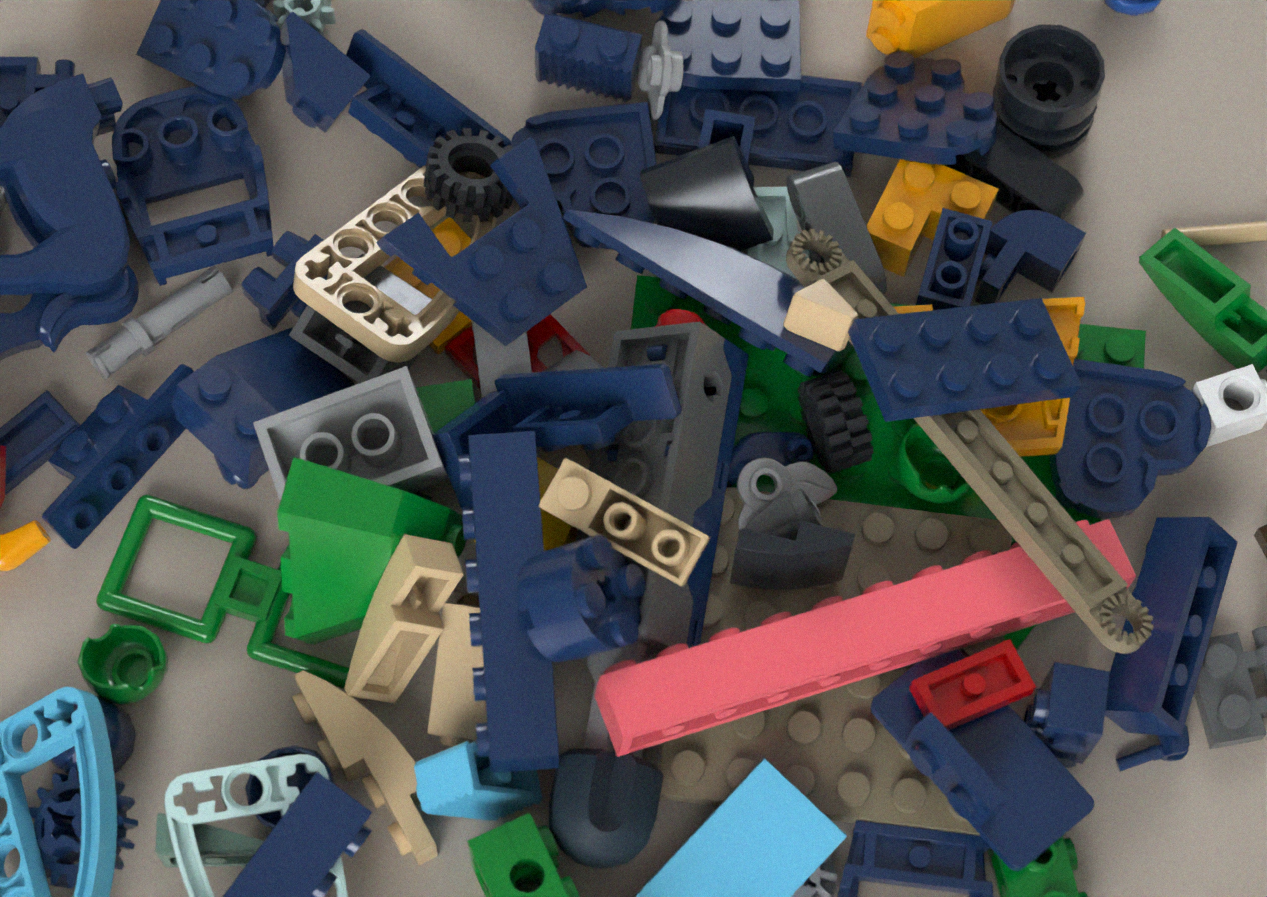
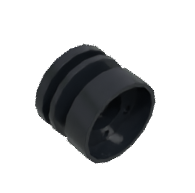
[992,24,1105,159]

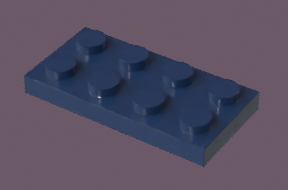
[848,298,1081,422]

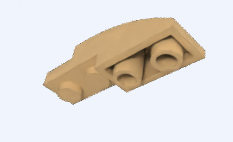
[291,670,438,866]

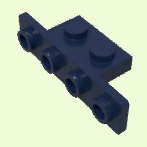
[346,29,510,168]
[42,364,194,549]
[495,364,682,452]

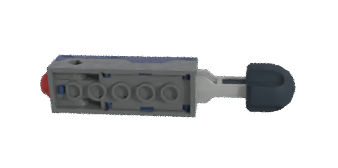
[549,309,749,869]

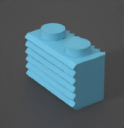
[414,741,543,821]

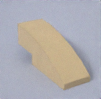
[344,534,464,704]

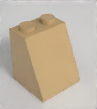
[427,592,487,746]

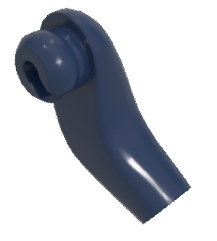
[727,432,814,487]

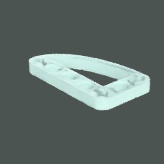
[164,754,348,897]

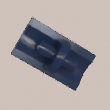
[242,231,328,330]

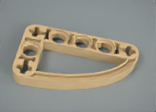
[293,165,497,362]

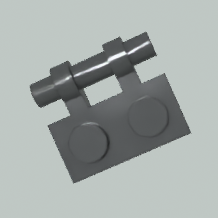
[1194,626,1267,749]

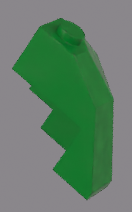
[278,457,467,645]

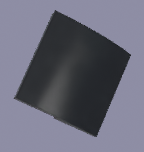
[640,136,774,251]
[730,521,855,590]

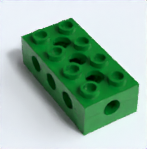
[467,813,580,897]

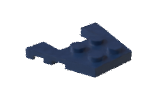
[376,136,587,346]

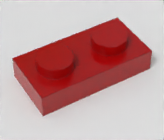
[909,639,1036,731]

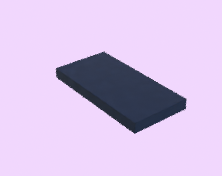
[654,75,862,178]

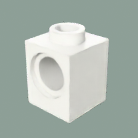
[1191,364,1267,448]

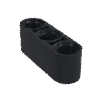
[946,122,1084,219]

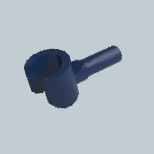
[1115,725,1190,772]

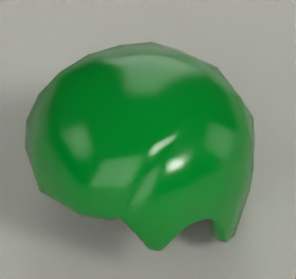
[896,423,971,504]
[77,624,169,705]

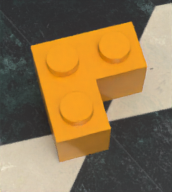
[866,159,998,277]

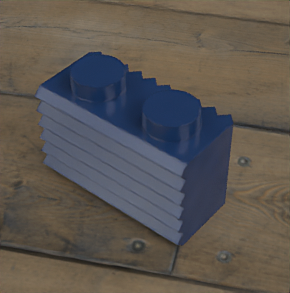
[535,13,643,102]

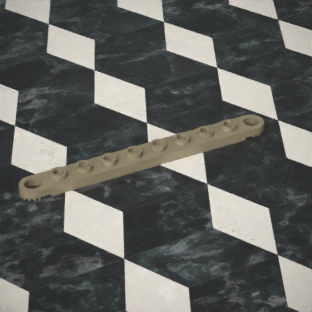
[786,229,1154,654]

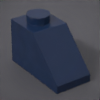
[280,11,371,133]

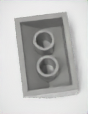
[253,366,449,501]

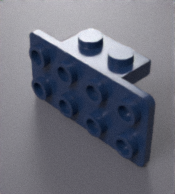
[870,649,1094,871]

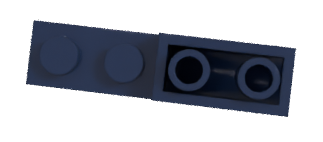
[915,208,993,310]

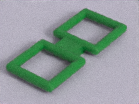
[96,495,349,689]

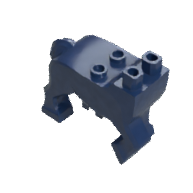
[0,73,139,361]

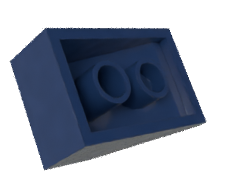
[176,327,355,486]

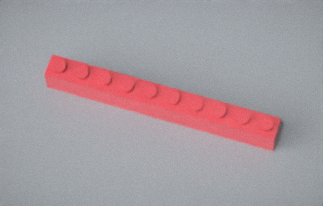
[594,519,1136,757]

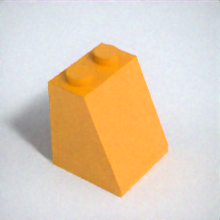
[866,0,1015,58]

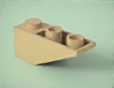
[538,457,711,587]

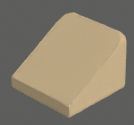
[783,278,858,351]

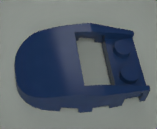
[112,86,274,286]
[837,820,993,897]

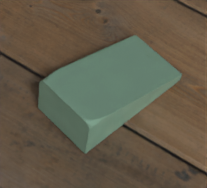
[155,813,264,868]

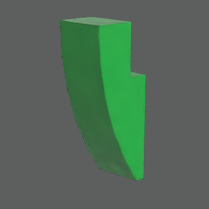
[1139,227,1267,374]

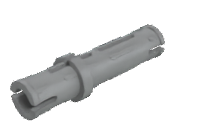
[86,266,232,380]

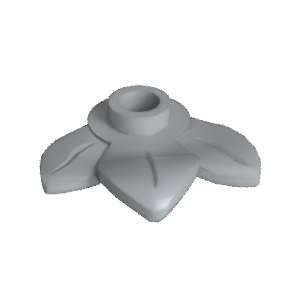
[637,21,683,121]
[737,458,837,530]

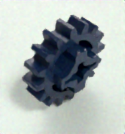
[29,766,138,889]

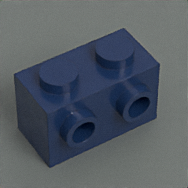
[1024,662,1110,768]

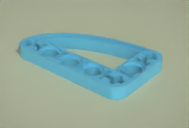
[0,687,117,897]

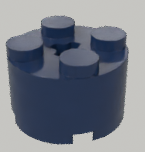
[517,535,645,662]

